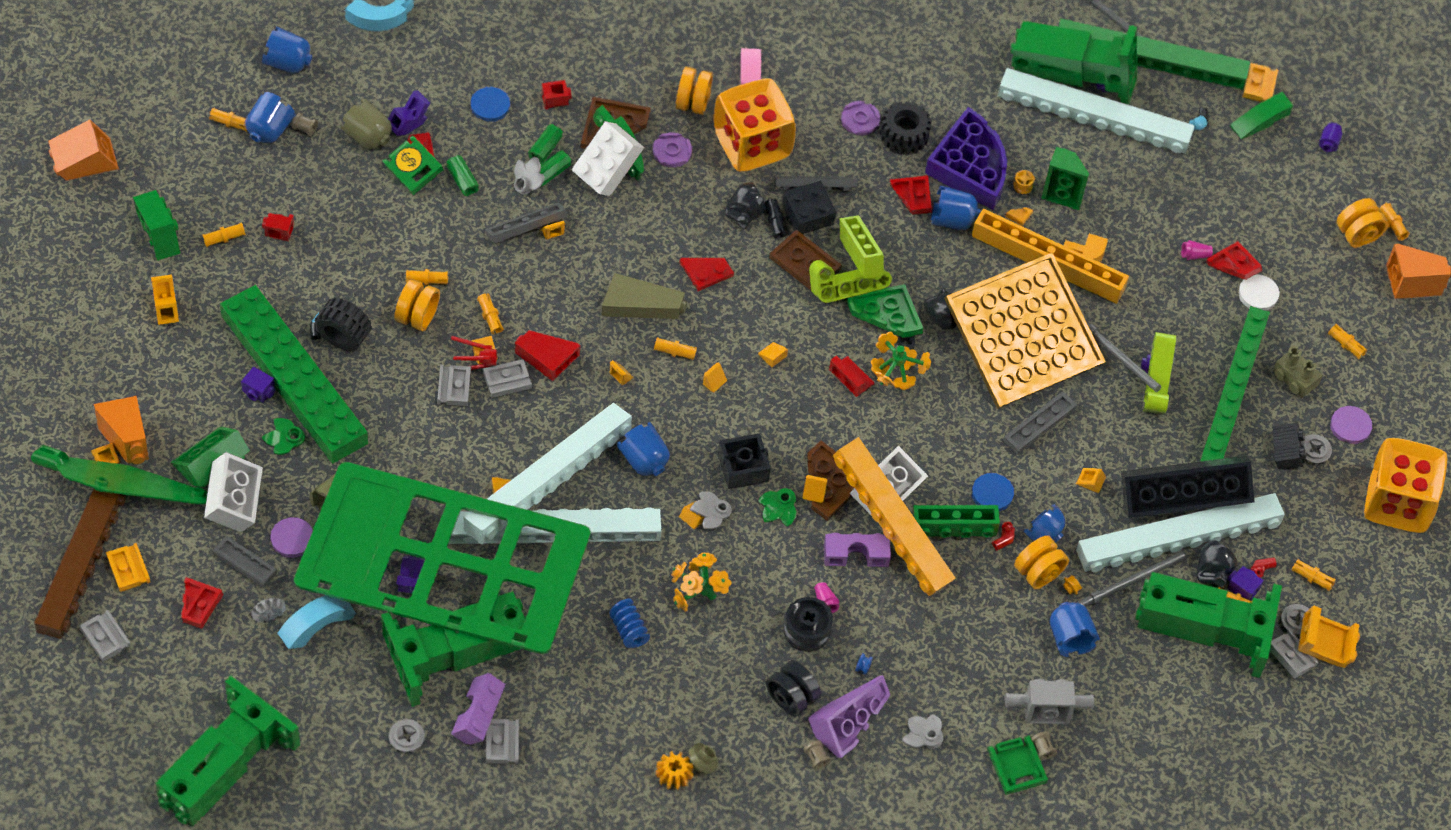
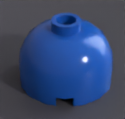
[1023,503,1066,543]

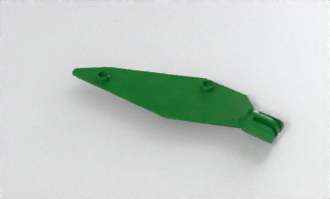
[31,445,208,504]

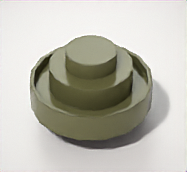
[689,743,719,774]

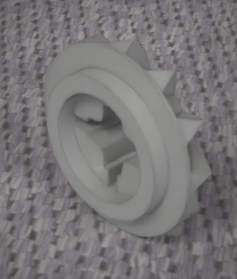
[1301,434,1332,465]
[251,598,286,622]
[1281,604,1309,636]
[389,719,425,753]

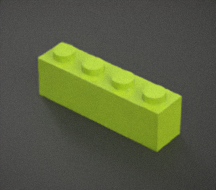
[840,215,884,279]

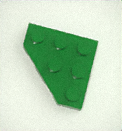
[846,284,924,338]

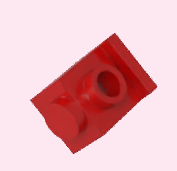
[541,80,572,110]
[262,213,294,241]

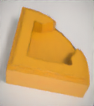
[1005,207,1033,226]

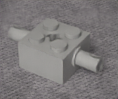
[1005,679,1094,724]

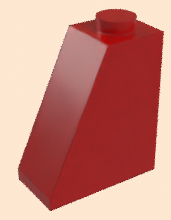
[515,330,580,381]

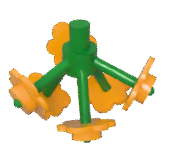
[871,332,931,390]
[671,553,731,612]

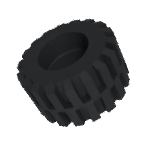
[880,101,932,155]
[314,298,372,351]

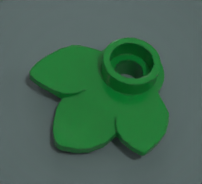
[262,418,305,455]
[758,488,797,527]

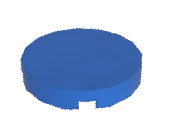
[471,87,510,122]
[972,473,1014,511]

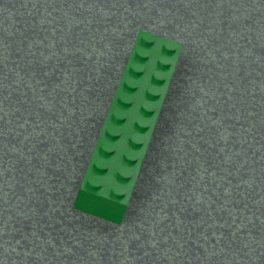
[220,285,368,464]

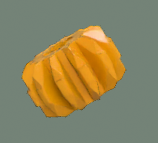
[656,751,694,790]

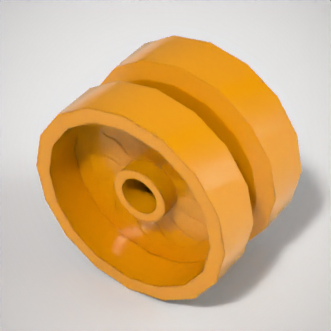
[676,67,713,115]
[1336,198,1389,248]
[395,279,440,332]
[1014,536,1069,589]

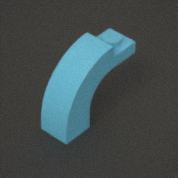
[345,0,414,31]
[278,595,356,649]

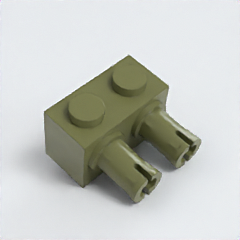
[1273,346,1323,398]

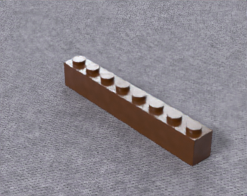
[34,489,126,639]

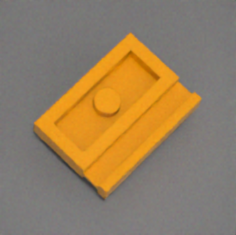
[1243,63,1278,102]
[106,543,150,592]

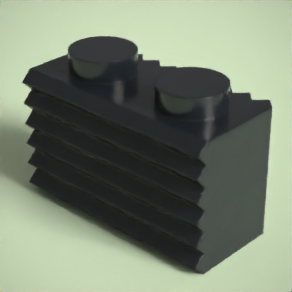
[1272,422,1306,470]

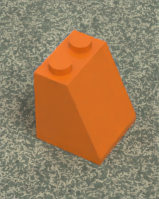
[49,120,119,180]
[1386,244,1451,299]
[94,396,149,464]

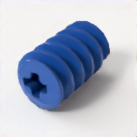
[609,598,650,648]

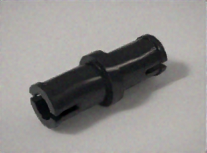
[765,198,786,238]

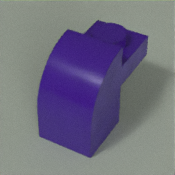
[388,91,431,136]
[396,556,425,593]

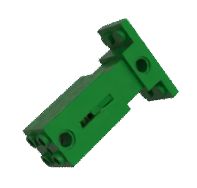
[1010,21,1138,105]
[1135,572,1282,678]
[381,591,527,707]
[156,675,300,827]

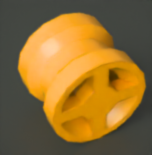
[1013,170,1035,194]

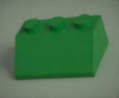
[1041,147,1089,211]
[170,426,250,487]

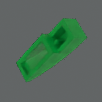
[1230,92,1293,140]

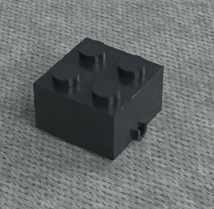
[782,181,836,234]
[718,433,771,489]

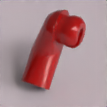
[992,522,1015,551]
[1250,557,1277,578]

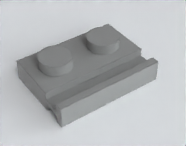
[483,359,532,398]
[437,365,471,406]
[80,610,131,662]
[1270,631,1319,679]
[486,719,519,764]

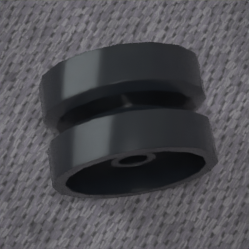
[783,597,833,652]
[766,660,821,717]

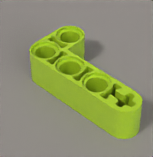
[809,260,892,303]
[1143,332,1176,415]

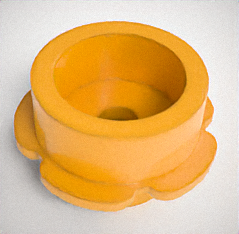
[1063,575,1082,595]

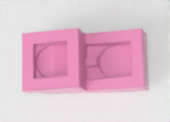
[741,48,761,85]

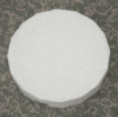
[1239,275,1279,311]

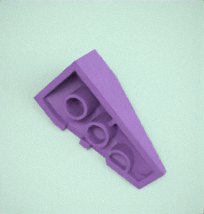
[808,676,890,758]

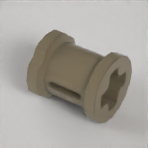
[292,112,318,137]
[1031,732,1057,761]
[804,740,831,770]

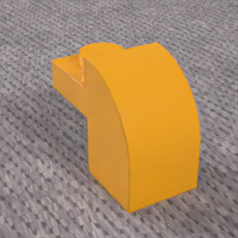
[1064,233,1108,263]
[151,274,179,325]

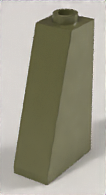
[602,273,687,319]

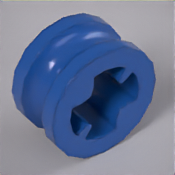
[855,653,873,675]

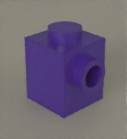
[241,366,276,403]
[1227,566,1264,601]

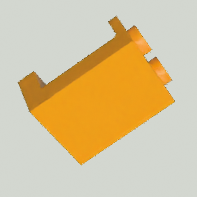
[1298,606,1360,668]

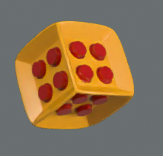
[714,78,796,172]
[1364,438,1447,533]

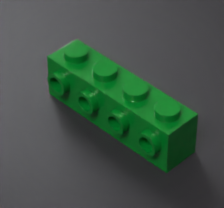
[912,505,1000,538]

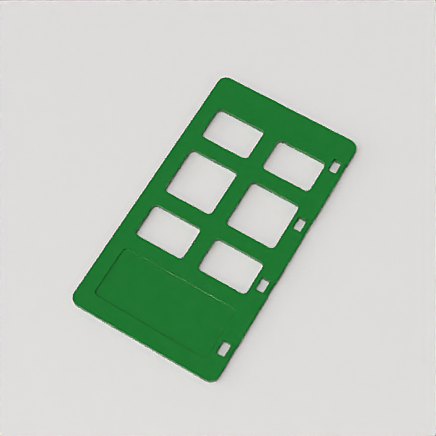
[294,462,590,654]

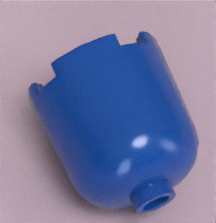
[262,26,312,74]
[245,92,295,143]
[931,185,980,230]
[617,422,670,476]
[1050,602,1100,657]

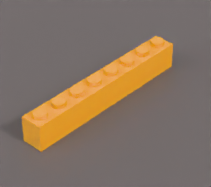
[972,209,1129,304]
[833,437,956,596]

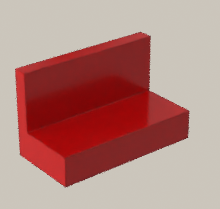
[829,355,875,397]

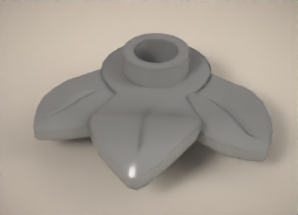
[514,157,544,195]
[690,491,732,529]
[902,715,944,749]

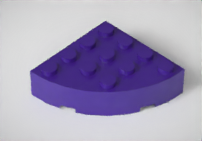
[925,107,1007,210]

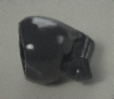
[725,182,766,230]
[923,288,957,329]
[1197,540,1237,589]

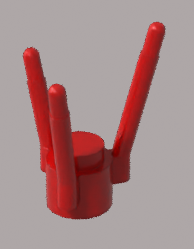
[451,336,497,370]

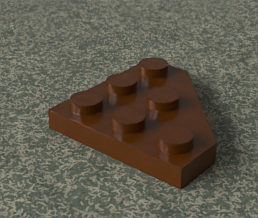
[581,97,651,149]
[807,440,854,521]

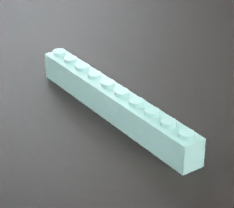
[998,68,1195,154]
[464,403,632,544]
[1076,493,1285,572]
[449,508,661,544]

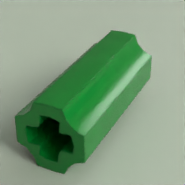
[528,124,563,164]
[540,150,572,187]
[446,155,479,196]

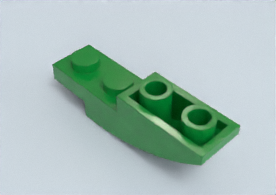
[593,105,644,180]

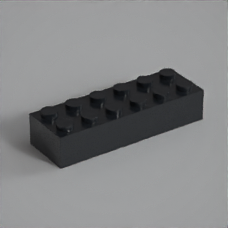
[1121,456,1255,518]

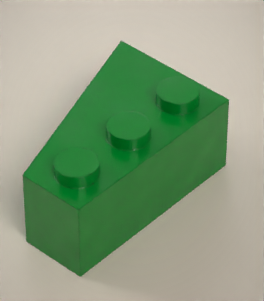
[133,190,181,261]

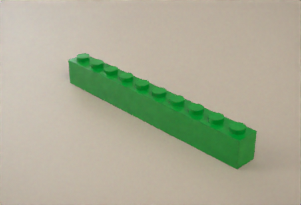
[1058,18,1250,90]
[1200,306,1270,461]

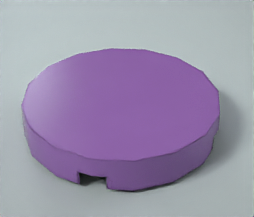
[841,101,881,136]
[652,132,692,167]
[1330,406,1372,444]
[271,518,313,558]

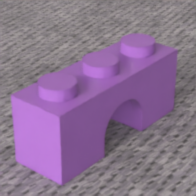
[824,533,891,567]
[451,673,505,745]

